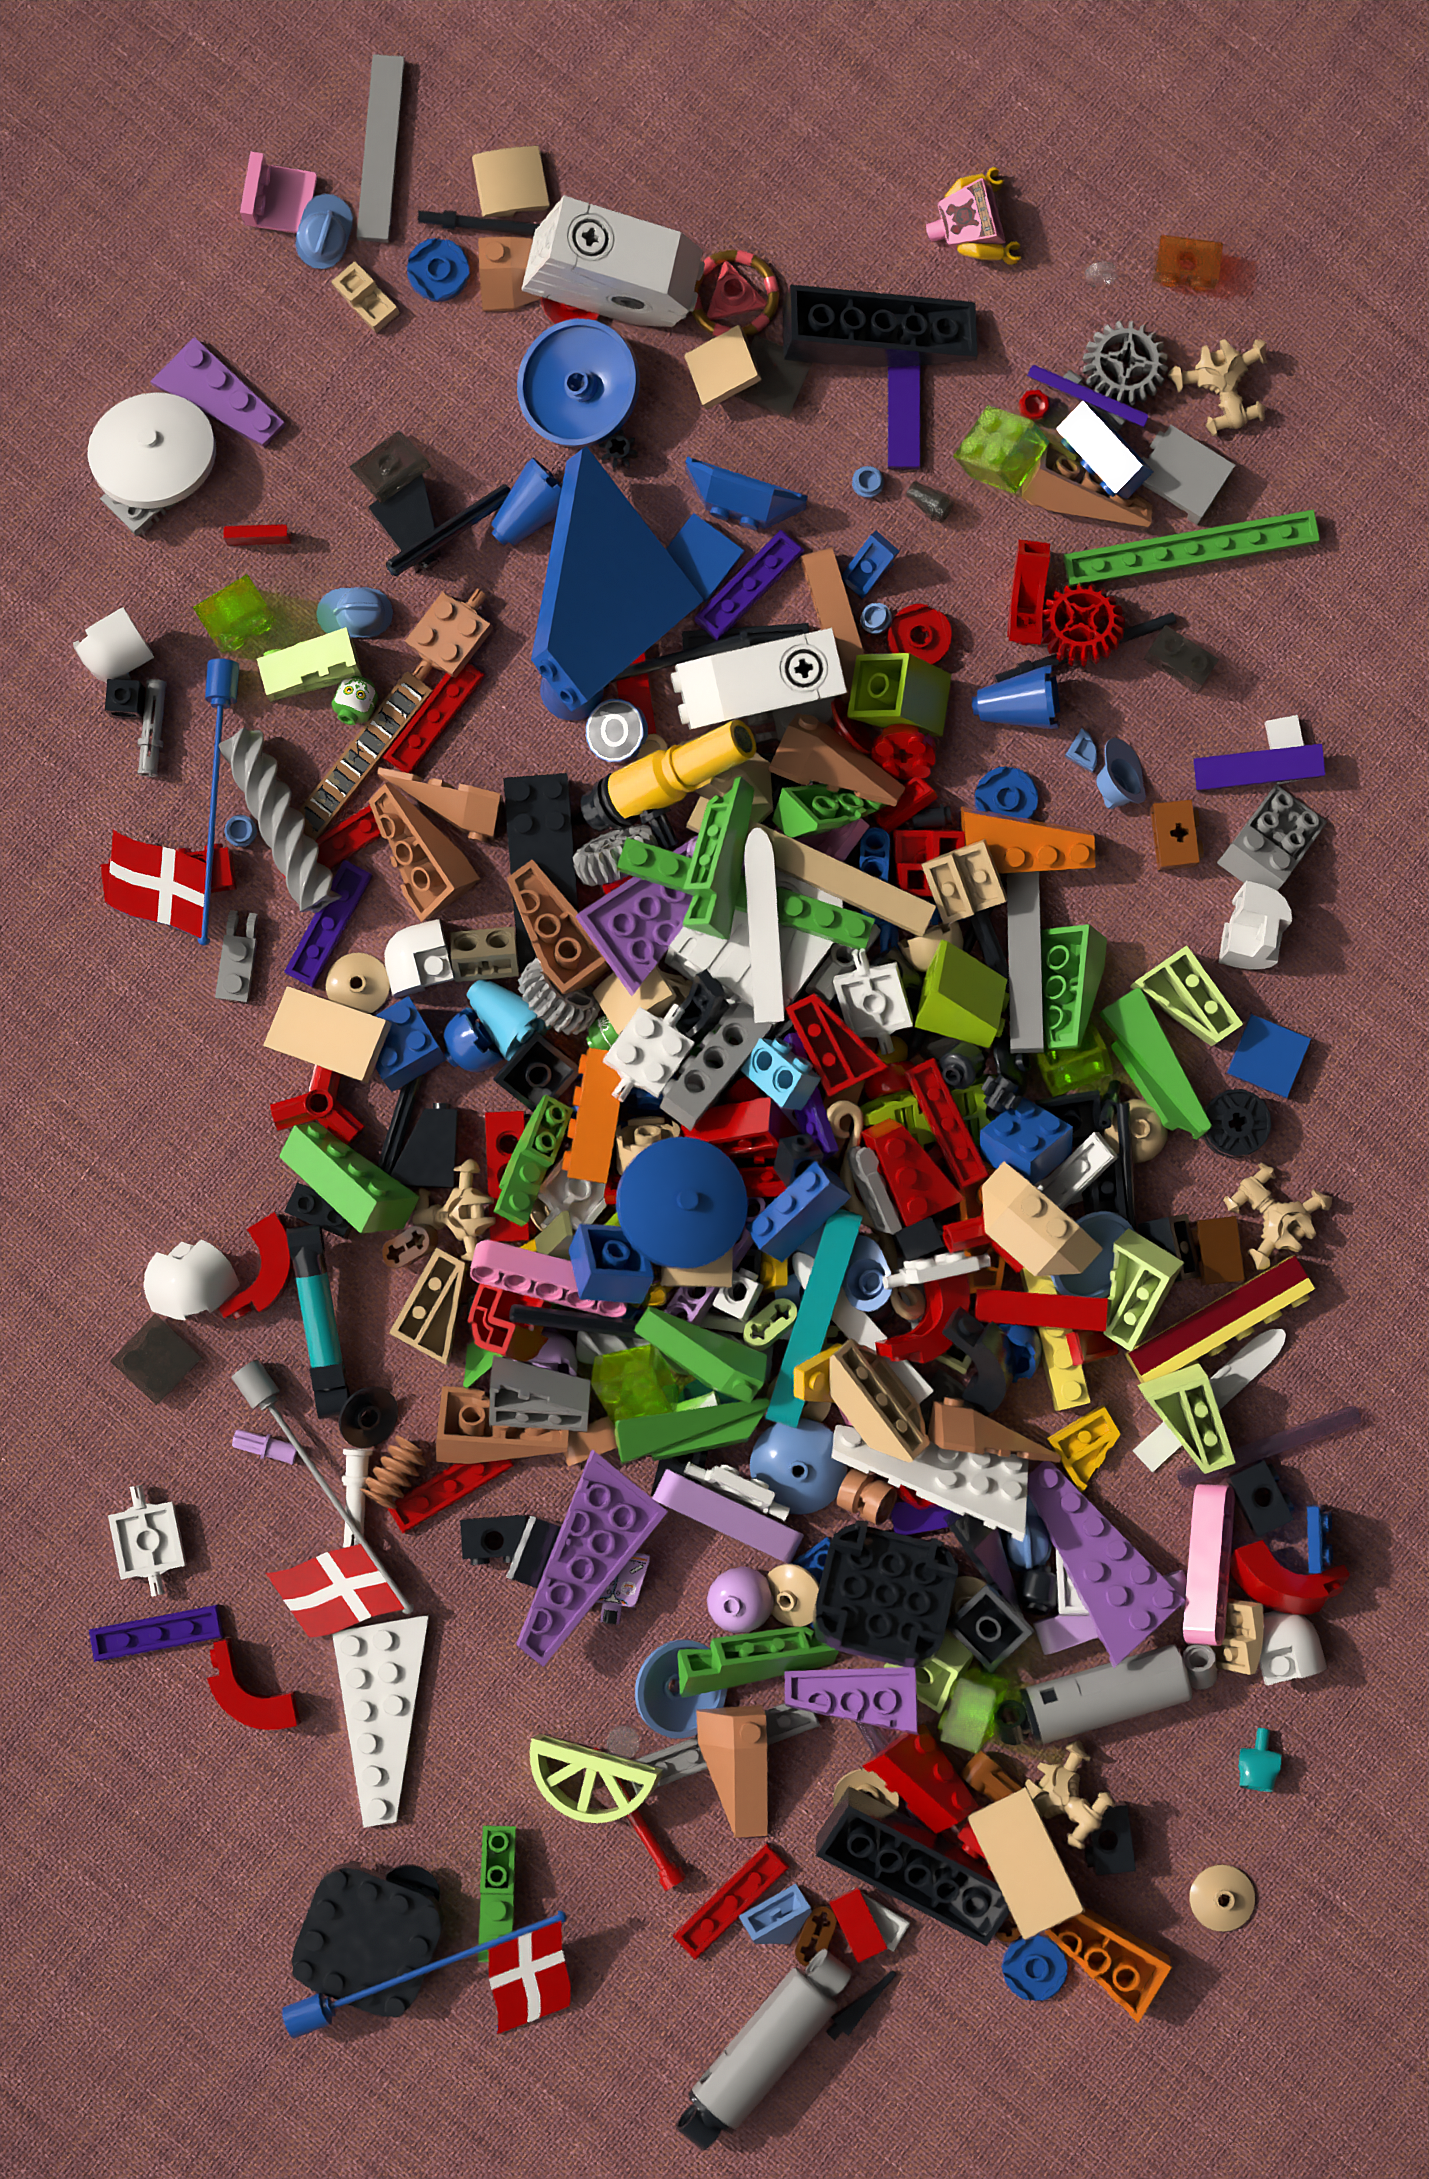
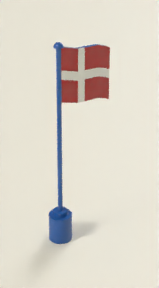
[107,659,240,946]
[282,1910,571,2039]

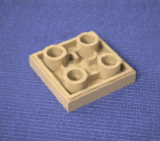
[684,325,762,410]

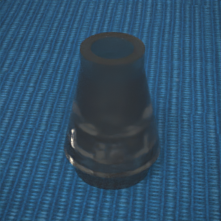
[906,481,955,523]

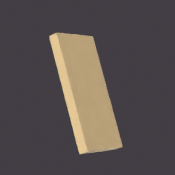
[263,986,392,1084]
[967,1788,1085,1940]

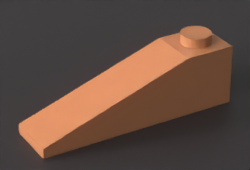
[478,237,541,312]
[1021,435,1152,527]
[768,713,906,806]
[377,767,505,844]
[369,782,480,922]
[507,860,611,995]
[436,1386,569,1464]
[928,1397,1061,1462]
[696,1705,768,1838]

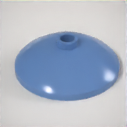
[1051,1211,1134,1298]
[750,1417,847,1515]
[635,1639,727,1739]

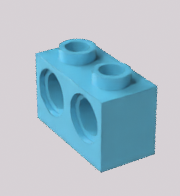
[741,1038,821,1110]

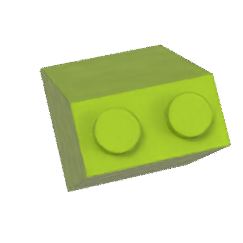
[847,653,952,737]
[915,939,1010,1048]

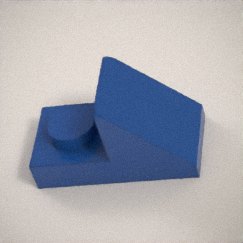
[841,530,900,599]

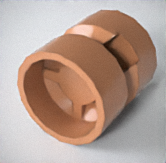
[837,1468,898,1526]

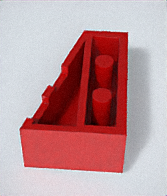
[680,1097,798,1163]
[862,1118,965,1227]
[862,1723,979,1834]

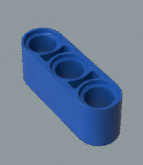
[858,827,890,924]

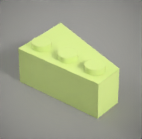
[257,627,362,702]
[1130,945,1243,1047]
[1103,1228,1184,1351]
[1137,1363,1235,1474]

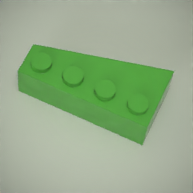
[279,1123,420,1233]

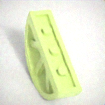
[530,1734,663,1823]

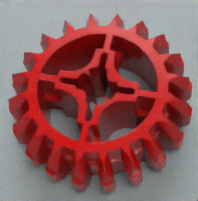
[1041,582,1125,667]

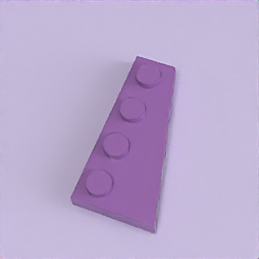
[150,337,286,448]
[785,1667,918,1735]

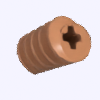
[360,1435,427,1509]

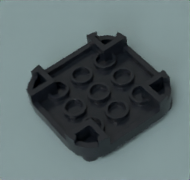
[813,1520,958,1668]
[292,1860,445,2018]

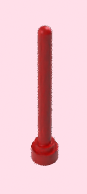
[593,1748,687,1891]

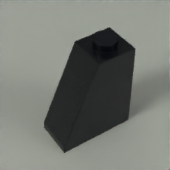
[368,469,441,574]
[390,1103,459,1189]

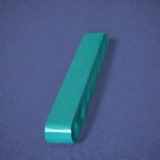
[765,1208,863,1428]

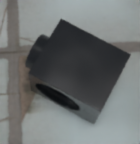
[105,679,145,720]
[773,1133,823,1188]

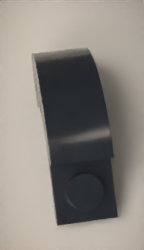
[673,969,730,1049]
[942,1306,1017,1416]

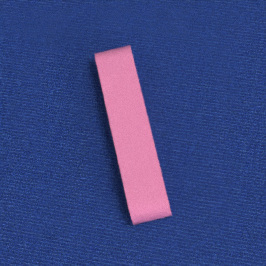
[470,1240,628,1317]
[1183,1484,1235,1646]

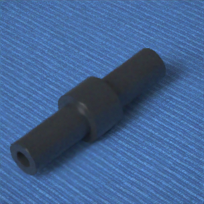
[1099,1080,1121,1129]

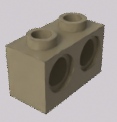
[450,926,519,982]

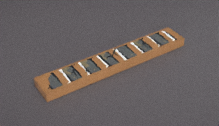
[298,672,432,840]

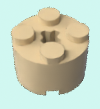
[615,1116,680,1175]

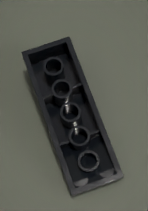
[782,284,978,367]
[503,773,579,973]
[815,1786,1010,1946]

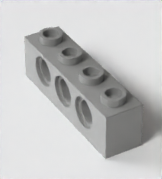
[660,1002,773,1131]

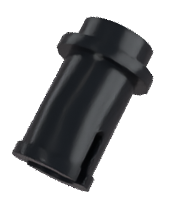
[912,804,952,830]

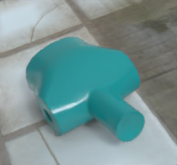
[1238,1728,1282,1792]

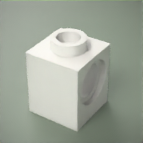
[712,1267,764,1320]

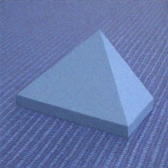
[739,1884,812,1944]

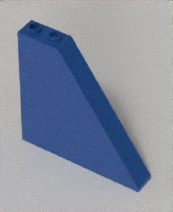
[531,446,704,712]

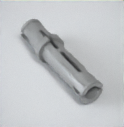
[137,679,167,777]

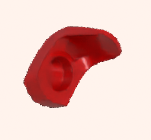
[864,1061,915,1099]

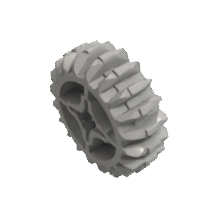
[1082,321,1168,407]
[573,824,658,886]
[518,958,601,1035]

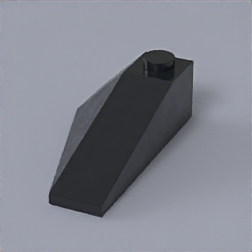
[943,1511,1024,1619]

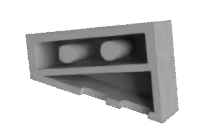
[489,1355,590,1432]

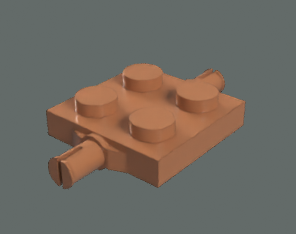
[404,589,494,682]

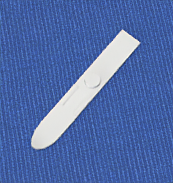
[744,828,784,1023]
[793,1252,934,1404]
[1132,1329,1286,1472]

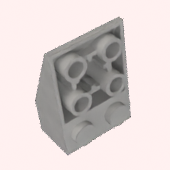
[1217,784,1327,890]

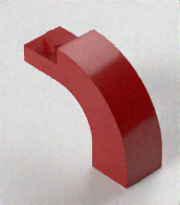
[1007,539,1050,646]
[218,1212,294,1321]
[875,1273,970,1363]
[1230,1540,1350,1615]
[207,1637,301,1730]

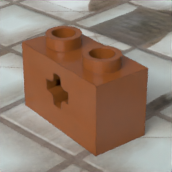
[1150,799,1204,871]

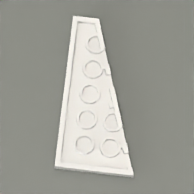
[831,1425,1028,1542]
[332,1614,430,1828]

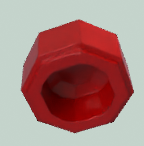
[1018,389,1050,423]

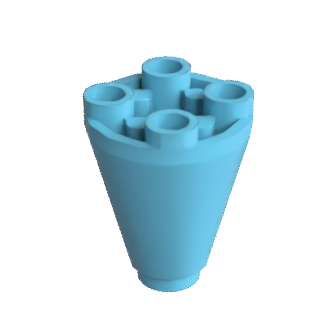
[467,979,552,1061]

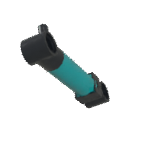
[287,1224,350,1420]

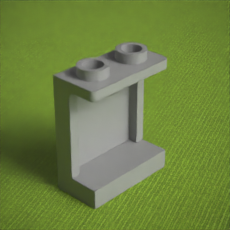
[1142,425,1235,525]

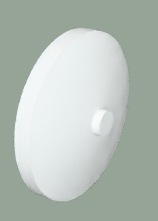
[88,393,216,509]

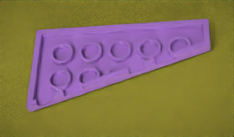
[576,835,698,997]
[516,1450,668,1667]
[1027,1461,1185,1668]

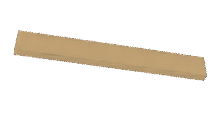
[686,796,936,937]

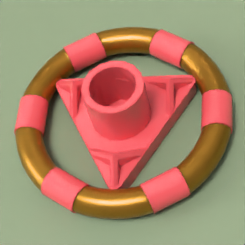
[691,250,779,338]

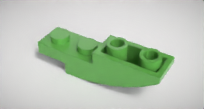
[494,1095,573,1227]
[478,1826,516,1963]

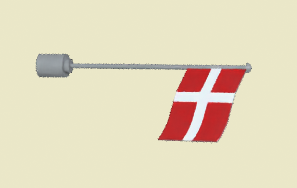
[231,1359,414,1637]

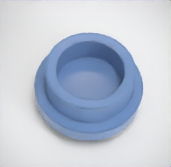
[852,466,884,498]
[861,603,892,635]
[224,815,257,847]

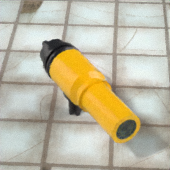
[572,720,756,849]

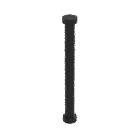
[603,630,750,689]

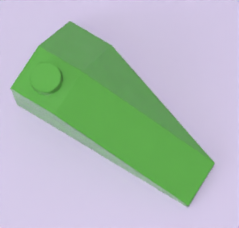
[772,784,900,839]
[1041,924,1107,1050]
[635,1306,767,1403]

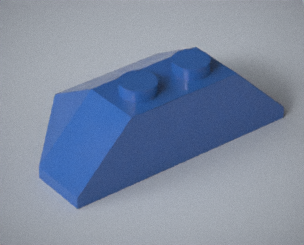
[685,456,808,530]

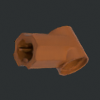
[959,1749,1023,1802]

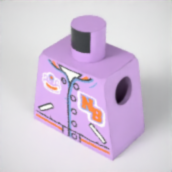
[596,1553,650,1624]

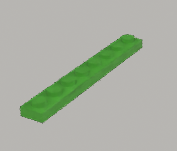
[1063,510,1320,588]
[616,837,875,950]

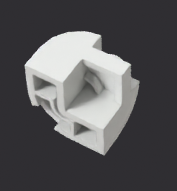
[73,607,154,683]
[1218,881,1292,969]
[384,919,454,998]
[144,1240,240,1320]
[1259,1610,1327,1685]

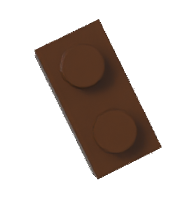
[1191,1216,1244,1286]

